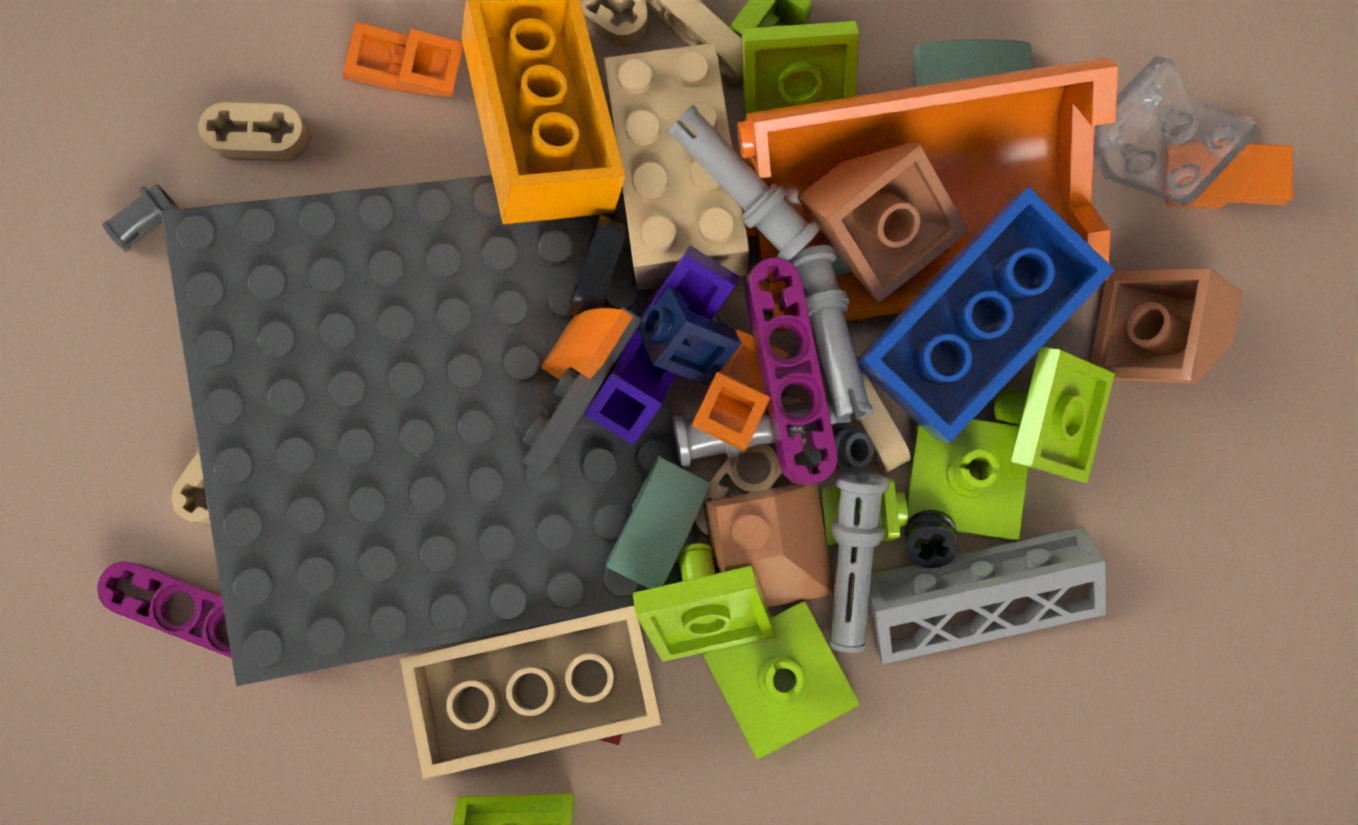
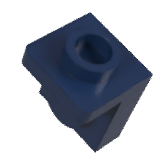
[638,288,742,386]

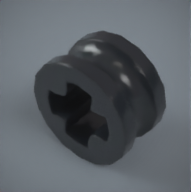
[905,509,958,569]

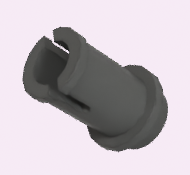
[102,184,179,252]
[804,427,874,472]

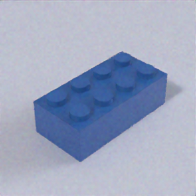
[857,187,1115,443]

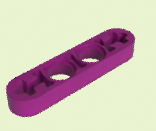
[744,258,837,486]
[97,561,232,658]

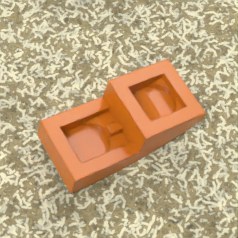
[343,21,463,97]
[1166,144,1293,209]
[540,308,633,380]
[691,329,789,452]

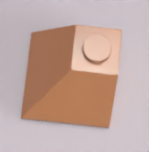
[797,142,969,303]
[1089,269,1243,384]
[703,483,834,607]

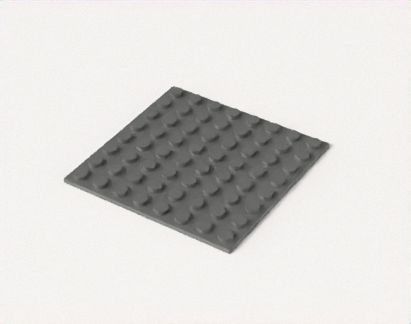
[161,175,698,687]

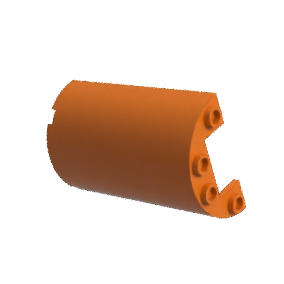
[737,58,1118,332]

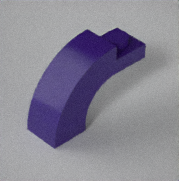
[584,245,739,445]

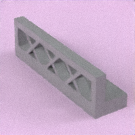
[869,527,1106,664]

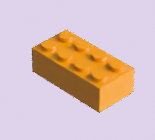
[461,0,626,224]

